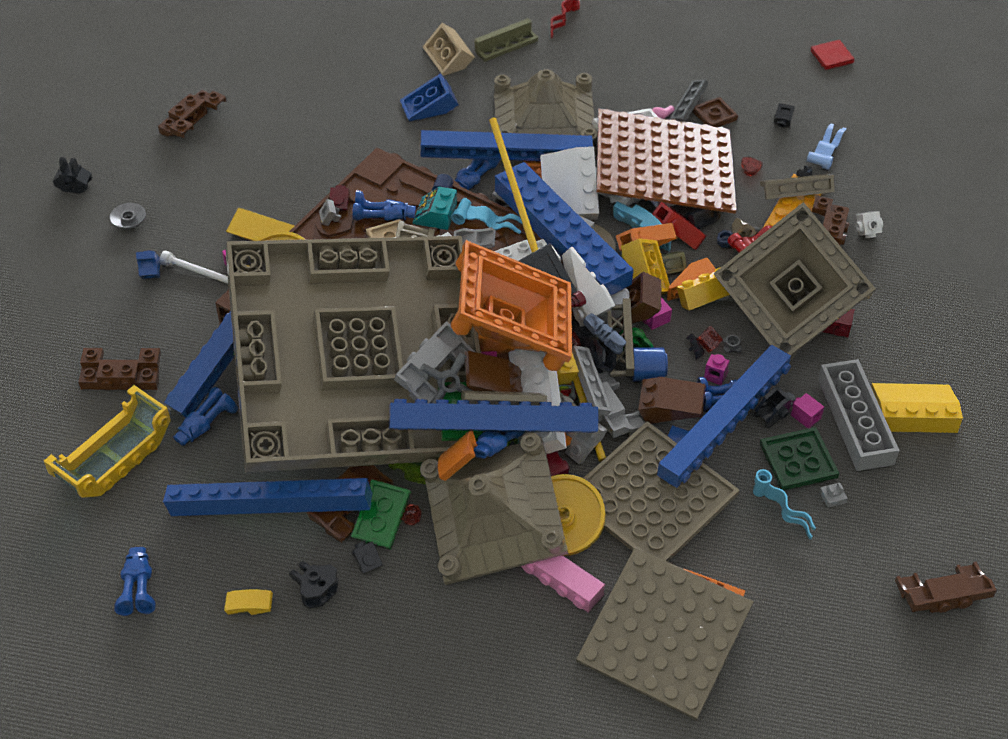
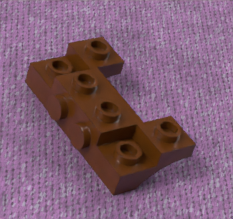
[158,90,227,138]
[812,196,849,245]
[78,348,161,390]
[307,465,394,543]
[895,561,997,613]

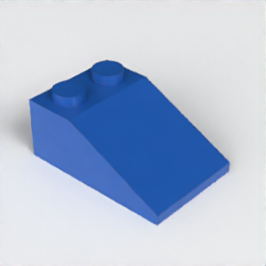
[400,73,459,121]

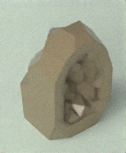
[731,217,756,237]

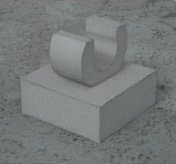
[319,199,341,226]
[819,482,848,508]

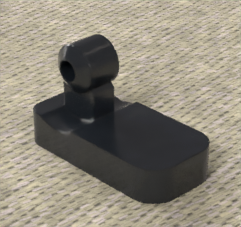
[684,208,720,230]

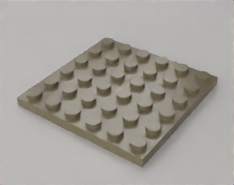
[583,422,740,562]
[576,547,754,720]

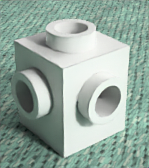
[855,211,883,238]

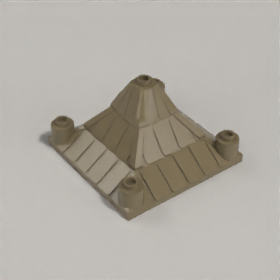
[494,69,598,155]
[713,202,876,359]
[420,432,569,585]

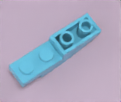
[613,201,671,251]

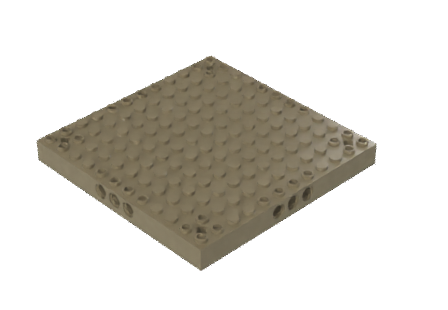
[226,236,485,473]

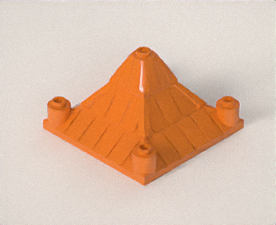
[450,240,572,371]

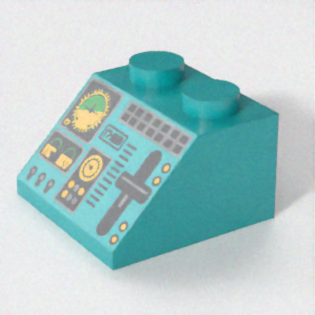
[413,187,457,230]

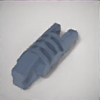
[583,313,626,354]

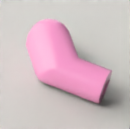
[652,105,675,119]

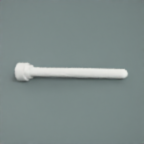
[160,250,228,284]

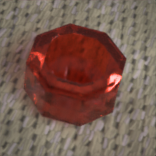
[402,504,422,525]

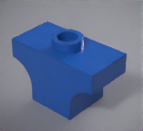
[136,251,161,279]

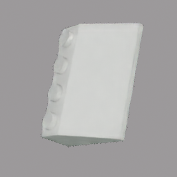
[540,147,599,220]

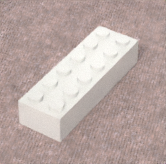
[509,349,567,454]

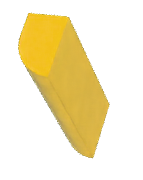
[226,207,294,241]

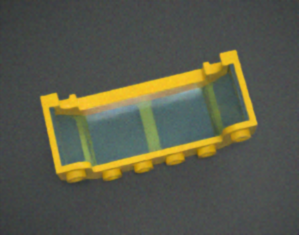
[44,385,171,498]

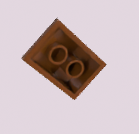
[612,272,662,328]
[465,350,523,392]
[638,377,706,424]

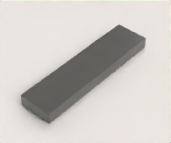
[669,79,708,122]

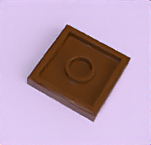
[692,97,738,127]

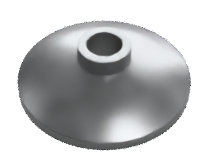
[110,203,146,229]

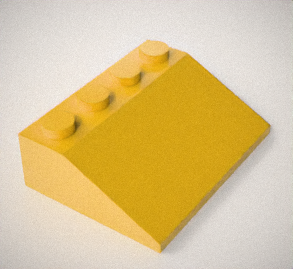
[871,383,963,433]

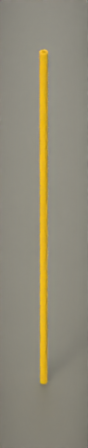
[489,118,606,462]

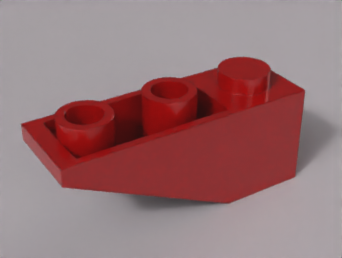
[652,202,706,250]

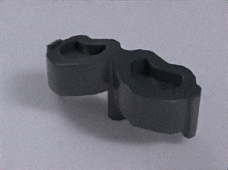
[796,166,813,177]
[686,333,704,360]

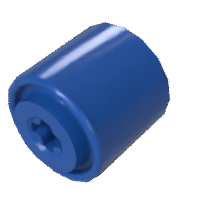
[632,347,668,382]

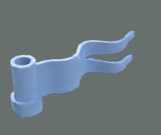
[807,124,847,170]

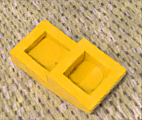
[224,589,273,615]

